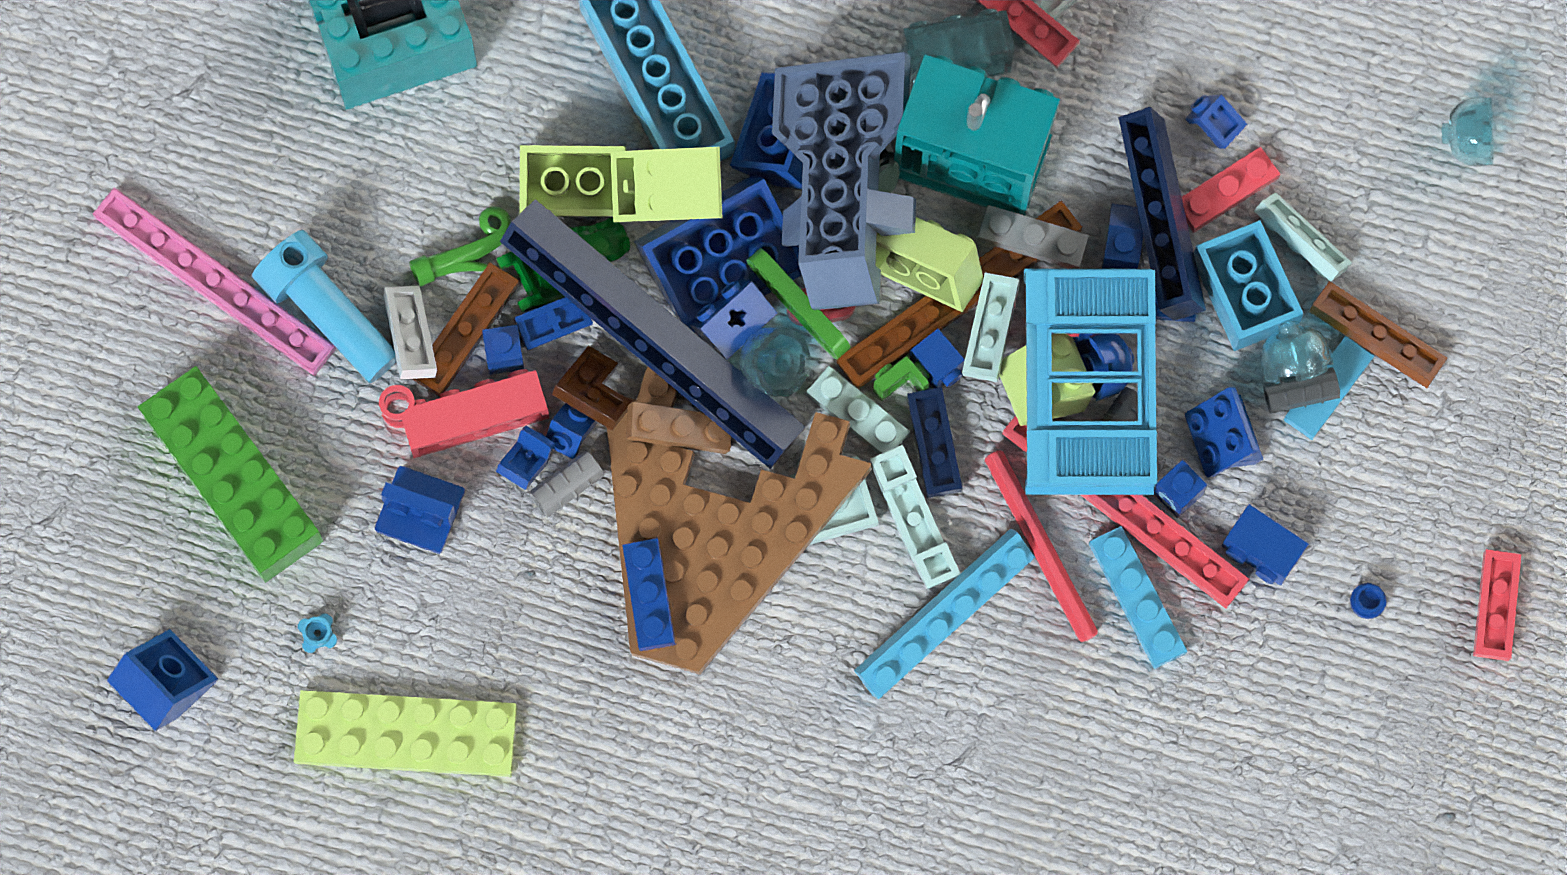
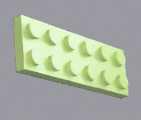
[294,690,517,777]

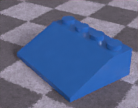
[633,174,802,334]

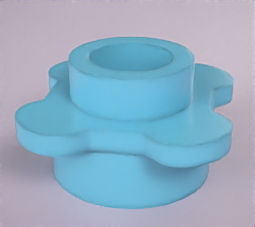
[298,614,337,653]

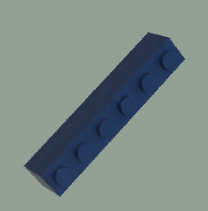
[1118,107,1206,321]

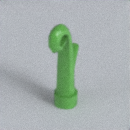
[409,206,512,287]

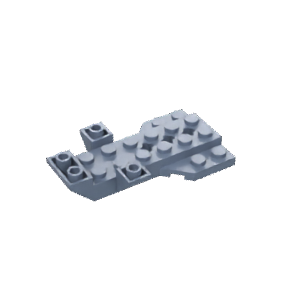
[772,52,916,310]

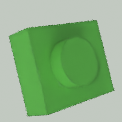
[873,356,930,401]

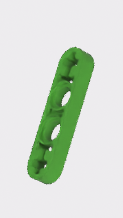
[746,248,851,360]

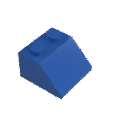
[107,629,218,731]

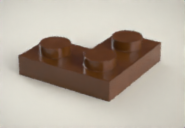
[552,345,632,431]

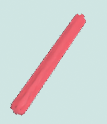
[985,450,1098,642]

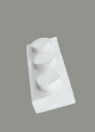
[383,286,437,379]

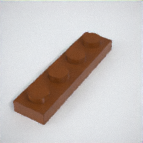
[412,263,520,397]
[1309,281,1448,388]

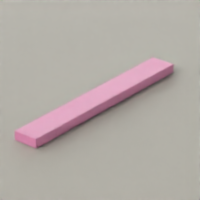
[93,187,336,376]

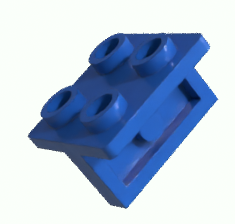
[1185,387,1264,478]
[375,466,465,554]

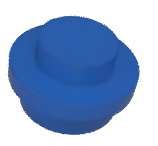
[1350,583,1386,619]

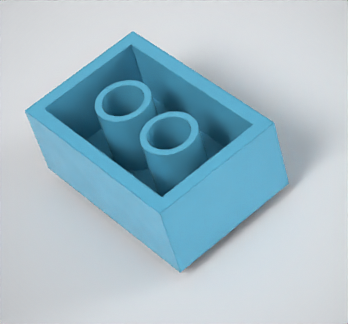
[1194,221,1304,351]

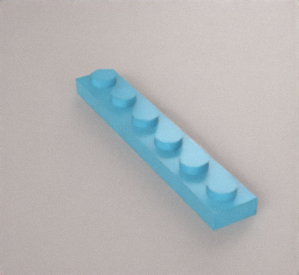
[854,529,1035,699]

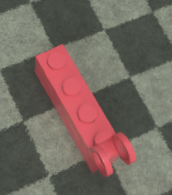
[379,369,550,458]

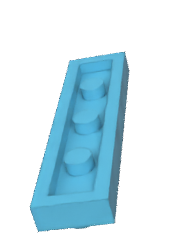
[1089,526,1187,669]

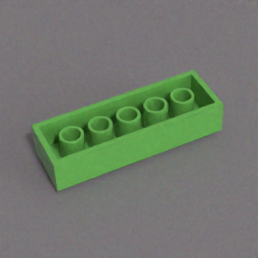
[137,366,324,583]

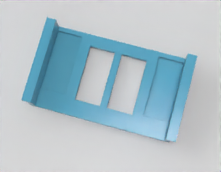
[1024,269,1157,495]

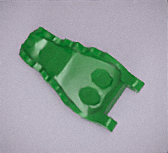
[496,217,630,312]

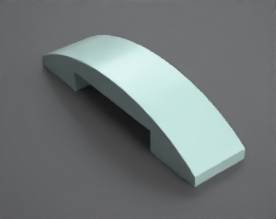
[870,445,960,589]

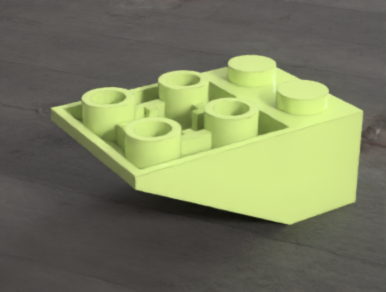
[610,147,722,222]

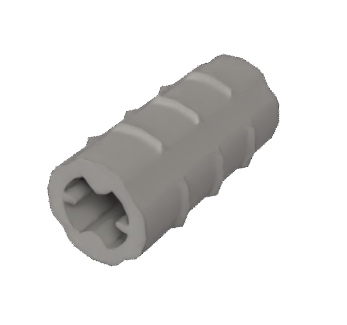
[529,450,604,517]

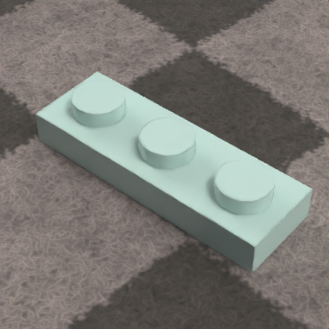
[1254,192,1352,282]
[962,273,1020,382]
[806,366,910,455]

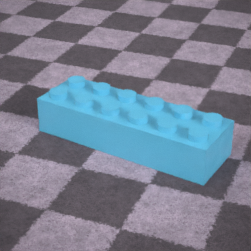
[579,0,735,162]

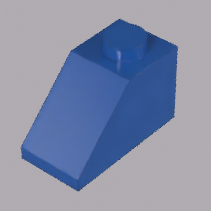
[1101,203,1143,269]

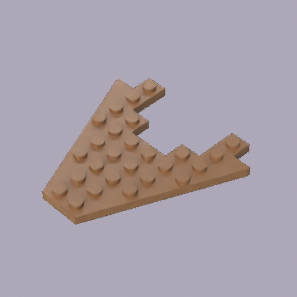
[607,367,872,674]

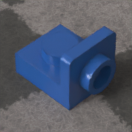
[1185,94,1248,149]

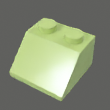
[999,334,1095,426]

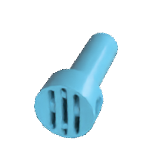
[252,230,397,384]

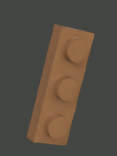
[626,402,731,454]

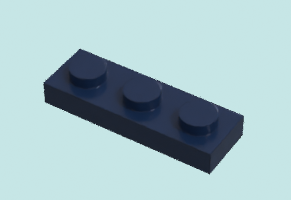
[907,387,963,498]

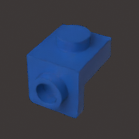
[546,403,598,459]
[496,426,554,490]

